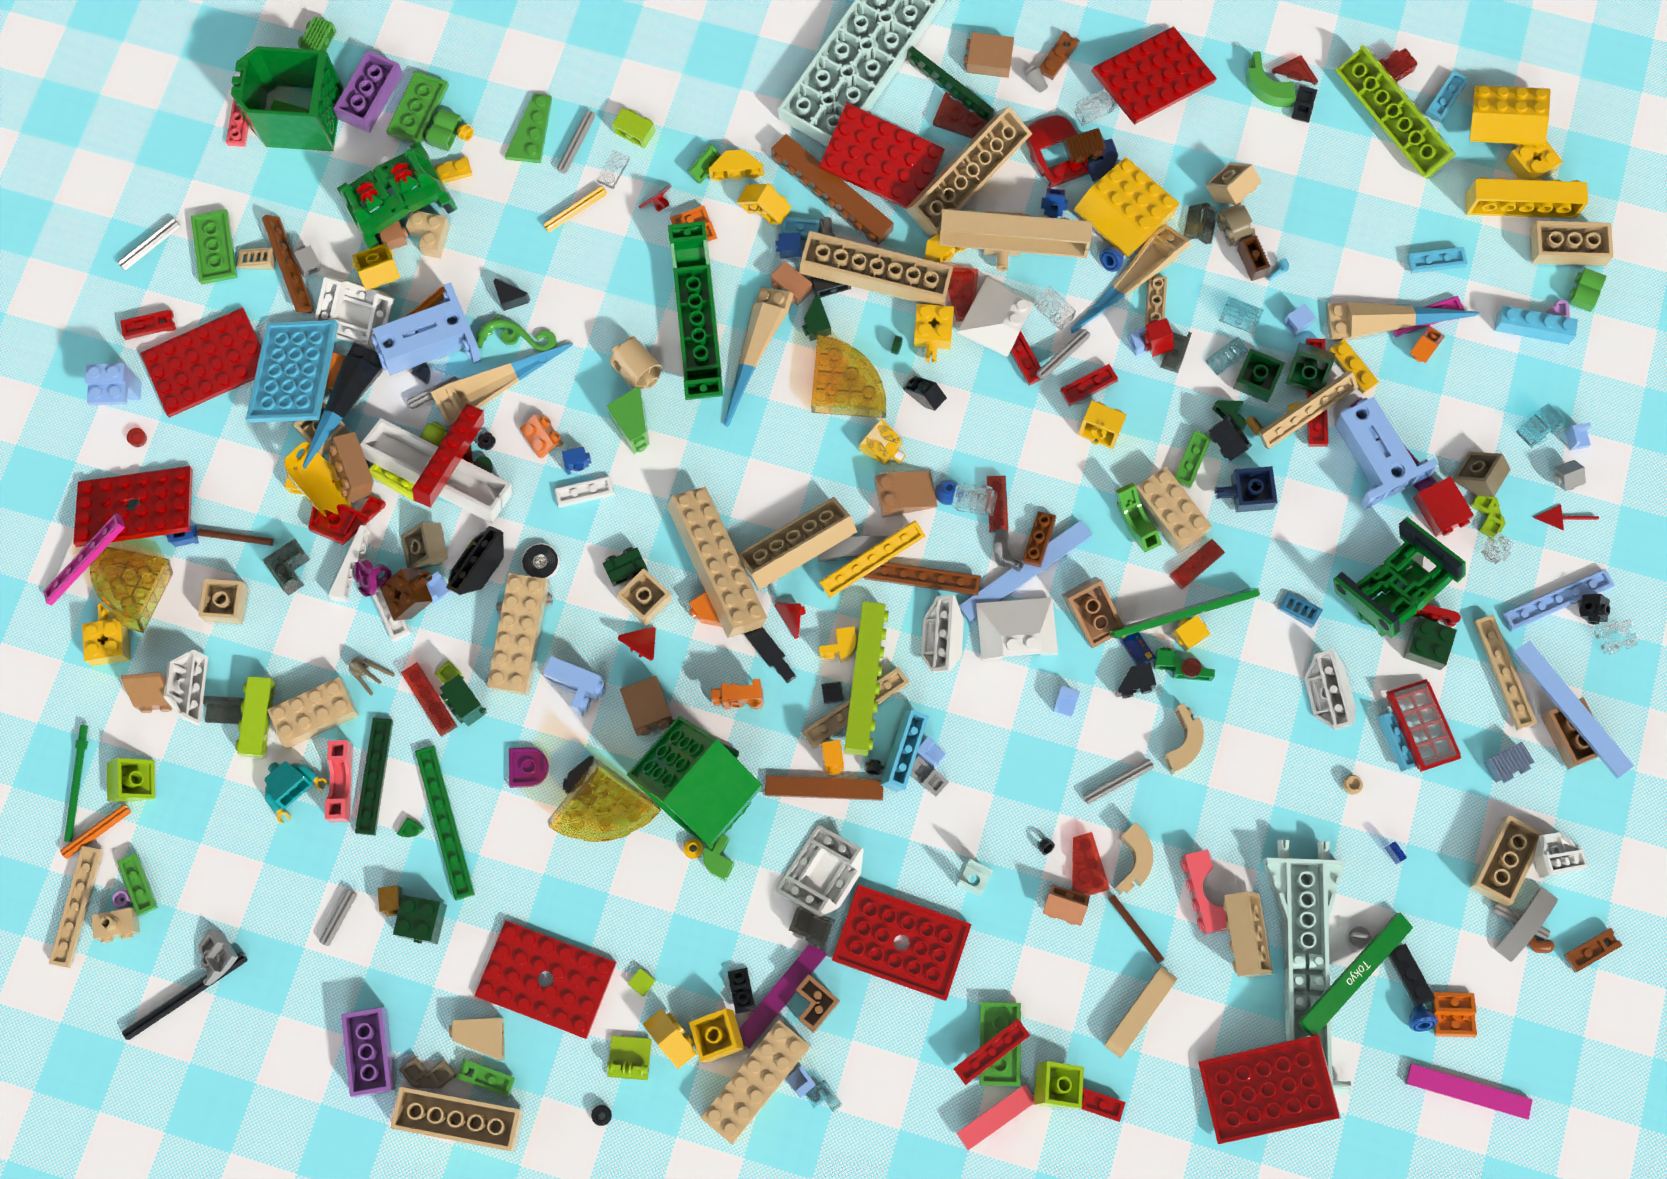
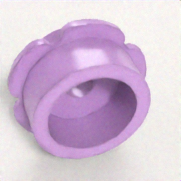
[112,890,132,909]

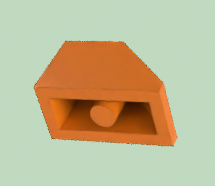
[1410,326,1445,363]
[688,592,722,627]

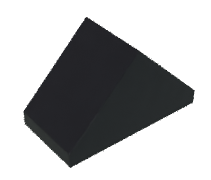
[493,278,530,311]

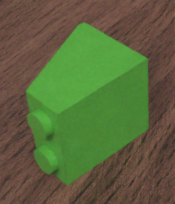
[606,387,650,454]

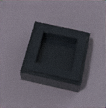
[821,681,843,704]

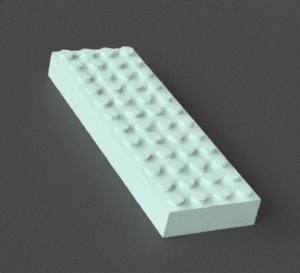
[778,0,946,146]

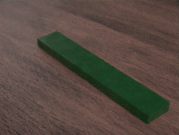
[355,718,393,836]

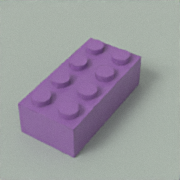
[333,50,403,133]
[341,1007,396,1098]

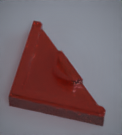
[1272,55,1318,85]

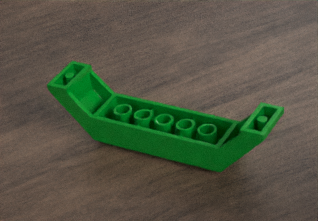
[668,221,723,400]

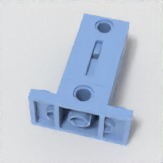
[371,282,481,376]
[1335,397,1438,510]

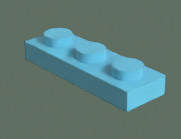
[1425,70,1469,123]
[1408,247,1468,273]
[1378,712,1417,772]

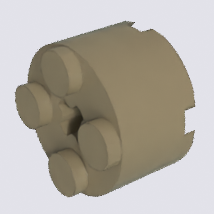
[1217,203,1255,247]

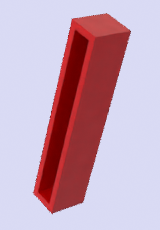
[412,403,484,508]

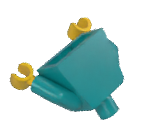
[264,761,328,823]

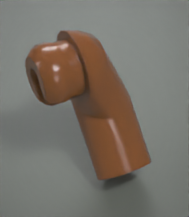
[1528,936,1555,954]

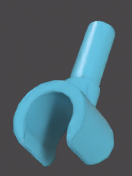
[1267,258,1289,281]

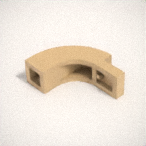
[1163,703,1204,775]
[1115,822,1153,894]

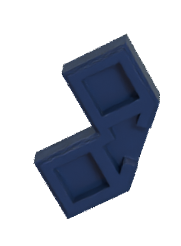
[1087,139,1118,182]

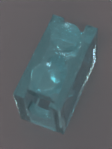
[1219,296,1264,334]

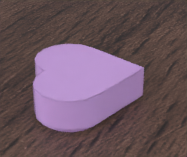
[1546,299,1570,318]

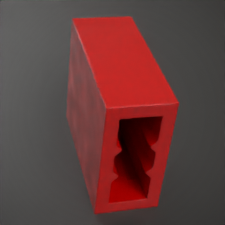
[1413,476,1474,537]

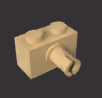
[91,908,140,943]

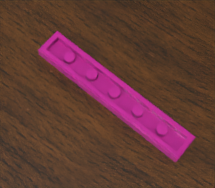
[43,513,125,606]
[1406,1064,1533,1120]

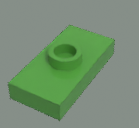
[687,144,721,184]

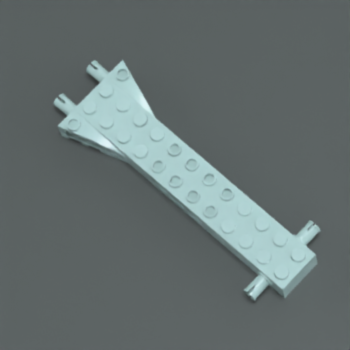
[1262,839,1352,1094]

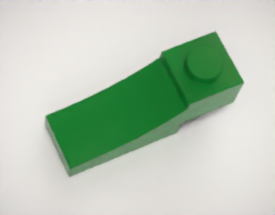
[1154,647,1215,681]

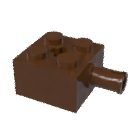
[380,567,433,621]

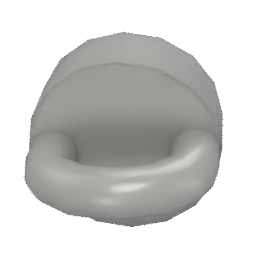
[1349,926,1371,947]

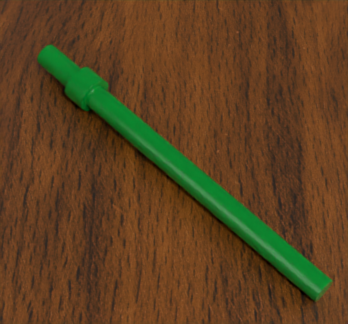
[64,725,88,842]

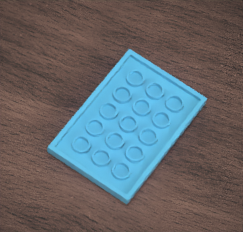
[246,320,338,423]

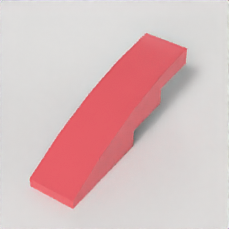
[956,1084,1034,1150]

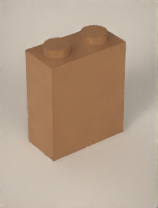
[964,32,1014,78]
[620,676,673,736]

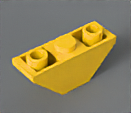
[709,149,764,181]
[924,232,966,263]

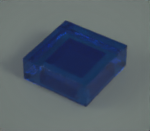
[1385,841,1406,864]

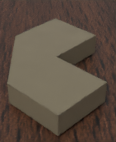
[399,1056,456,1089]

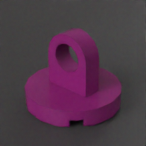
[354,558,392,597]

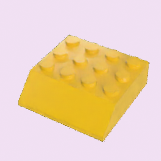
[1074,157,1180,257]

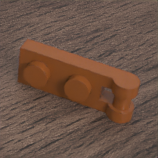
[1039,31,1080,81]
[1564,928,1623,973]

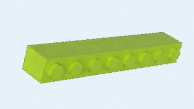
[844,601,889,756]

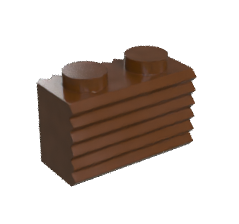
[1063,128,1106,164]
[1237,235,1271,281]

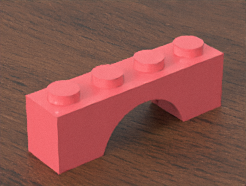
[325,740,353,823]
[1180,849,1228,935]

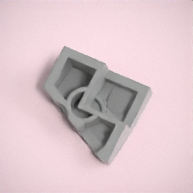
[199,929,238,986]

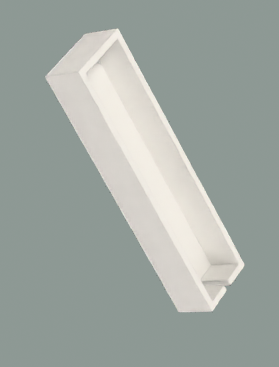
[360,418,512,523]

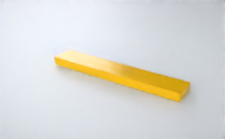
[819,520,926,598]

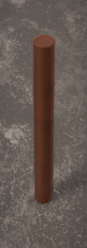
[197,528,274,546]
[1108,894,1165,964]

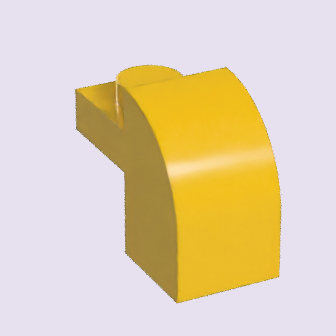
[818,626,857,663]

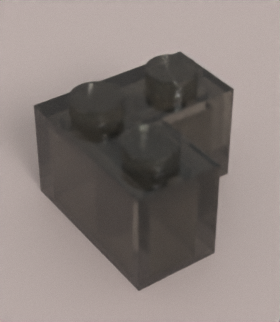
[263,538,311,596]
[789,906,836,949]

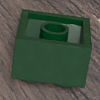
[1285,342,1335,393]

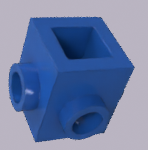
[1041,188,1068,218]

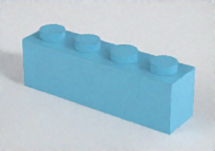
[1494,305,1578,345]
[880,709,929,792]

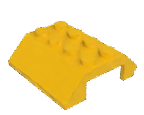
[1469,85,1551,145]

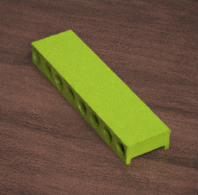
[1335,45,1457,179]

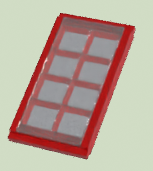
[1386,679,1461,772]

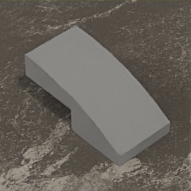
[910,756,949,797]

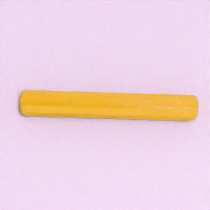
[543,186,607,232]

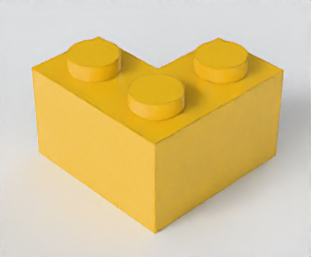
[737,183,791,225]
[643,1008,697,1069]

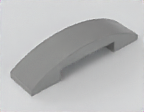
[818,536,889,562]
[1494,887,1558,962]

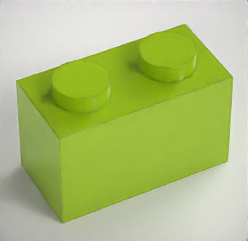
[612,108,655,149]

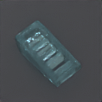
[1206,337,1248,375]

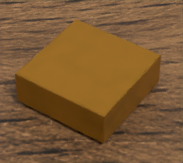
[1245,417,1264,436]

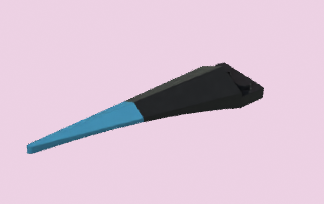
[303,342,383,469]

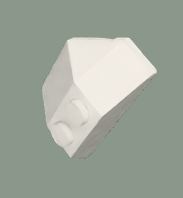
[921,595,964,672]
[163,649,208,726]
[1304,649,1356,730]
[1534,832,1588,878]

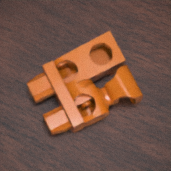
[711,679,764,710]

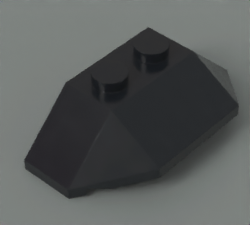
[446,526,504,595]

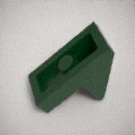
[1212,400,1247,431]

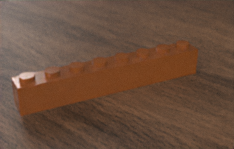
[771,134,894,245]

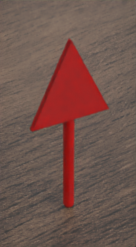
[1533,505,1599,531]

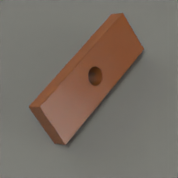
[1022,511,1057,567]

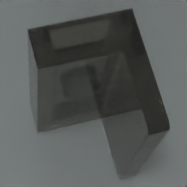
[1184,202,1218,244]
[1160,332,1192,373]
[203,696,244,724]

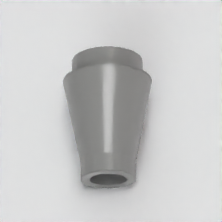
[1024,65,1048,93]

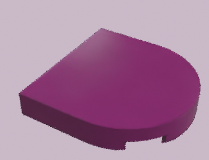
[509,747,549,788]

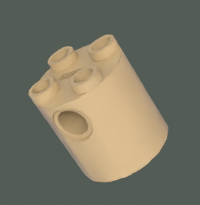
[609,336,662,390]

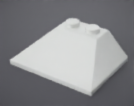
[957,276,1037,357]
[314,277,394,350]
[976,597,1058,661]
[775,824,864,917]

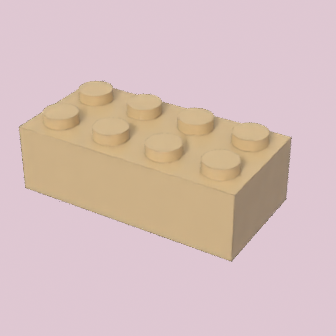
[1530,221,1614,266]
[1136,466,1212,553]
[267,677,359,749]
[1469,815,1545,907]
[1223,891,1273,977]

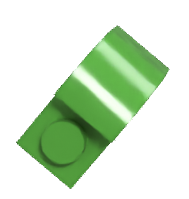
[703,835,735,882]

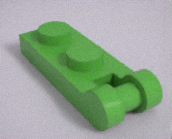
[456,1059,516,1098]

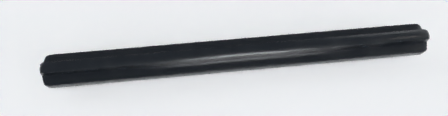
[122,952,248,1040]

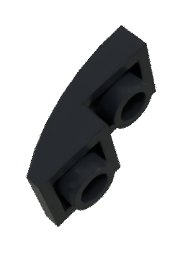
[728,967,756,1014]

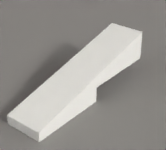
[328,525,370,603]

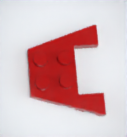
[308,480,386,545]

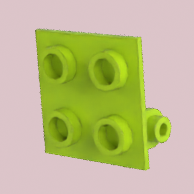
[607,1036,652,1080]

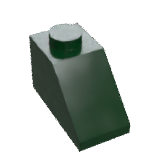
[802,295,831,341]

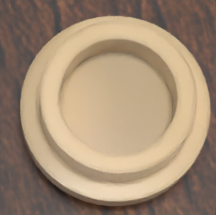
[1343,775,1363,795]

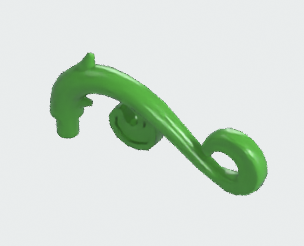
[476,315,557,352]

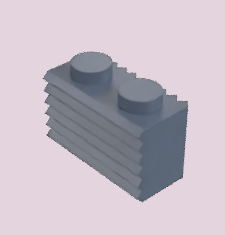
[1484,742,1534,783]

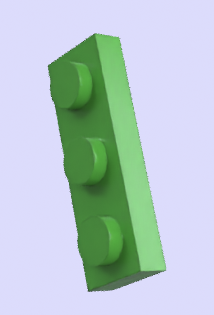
[1175,430,1211,488]
[117,853,158,916]

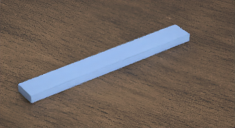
[959,520,1092,622]
[1513,640,1634,778]

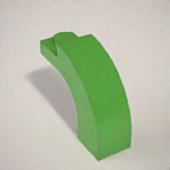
[1245,51,1296,107]
[1115,482,1162,552]

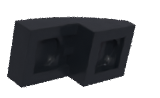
[1291,85,1317,123]

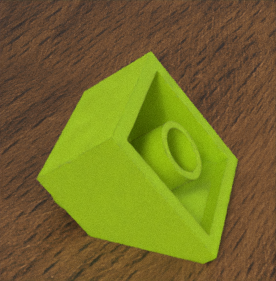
[107,758,155,802]
[1034,1061,1084,1109]

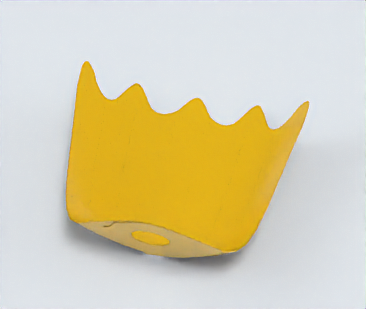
[284,442,352,517]

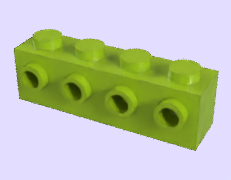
[235,677,275,758]

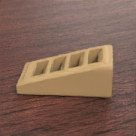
[237,248,276,270]

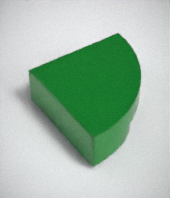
[397,817,425,838]

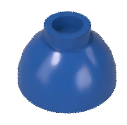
[1099,247,1124,272]
[935,479,962,505]
[1409,1005,1438,1032]

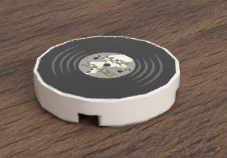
[521,543,560,579]

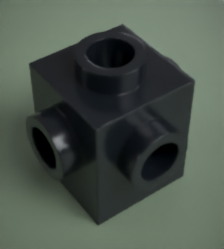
[1579,594,1610,625]

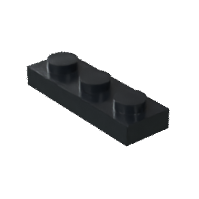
[1388,943,1435,1008]

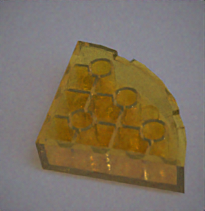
[811,335,886,418]
[90,547,173,633]
[547,759,661,842]

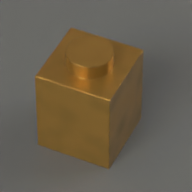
[378,885,402,917]

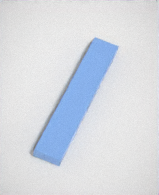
[1501,569,1614,632]

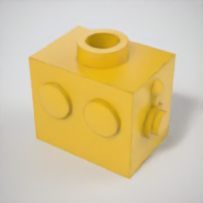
[1172,615,1211,652]

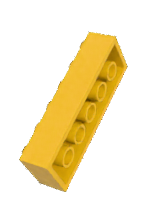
[1465,177,1588,219]

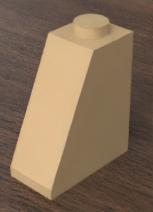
[449,1018,505,1060]

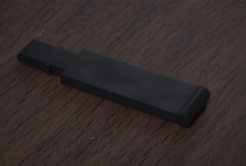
[743,627,797,684]

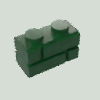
[602,547,648,587]

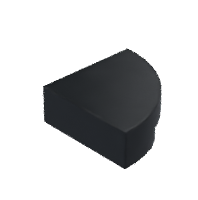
[411,363,431,385]

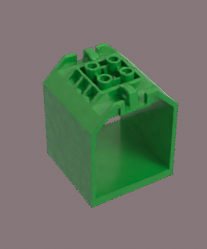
[231,46,343,152]
[627,715,763,849]

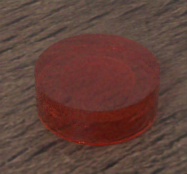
[126,428,147,447]
[1181,658,1202,678]

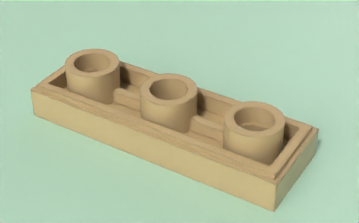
[1145,276,1167,325]

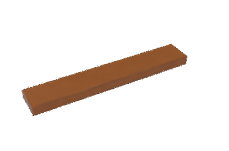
[262,215,314,314]
[864,562,981,596]
[765,776,883,801]

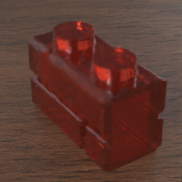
[1379,48,1418,82]

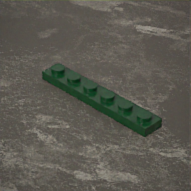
[907,46,994,122]

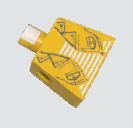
[859,418,906,465]

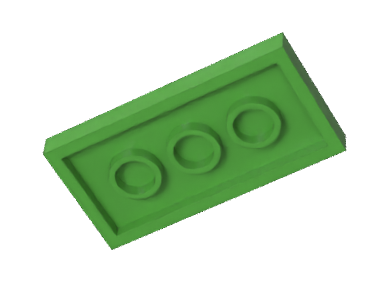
[386,71,449,144]
[191,209,238,285]
[979,1002,1021,1087]

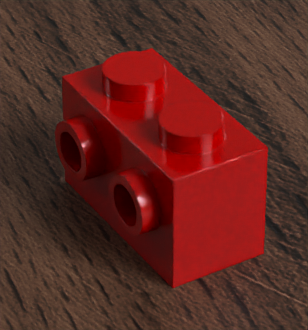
[1143,318,1174,357]

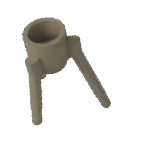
[349,656,395,696]

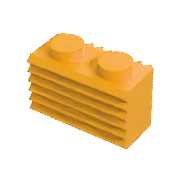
[821,740,844,775]

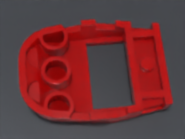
[1026,115,1090,188]

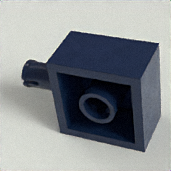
[1215,466,1278,512]

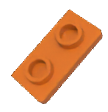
[520,414,563,458]

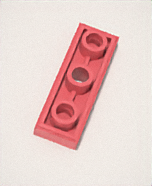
[226,98,249,147]

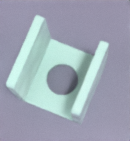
[957,859,993,898]

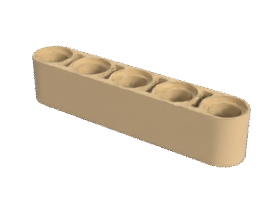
[1104,966,1178,1058]

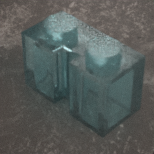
[1516,403,1564,448]

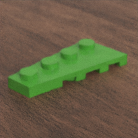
[505,94,552,163]

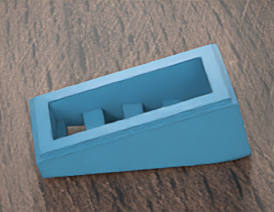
[1278,592,1323,628]

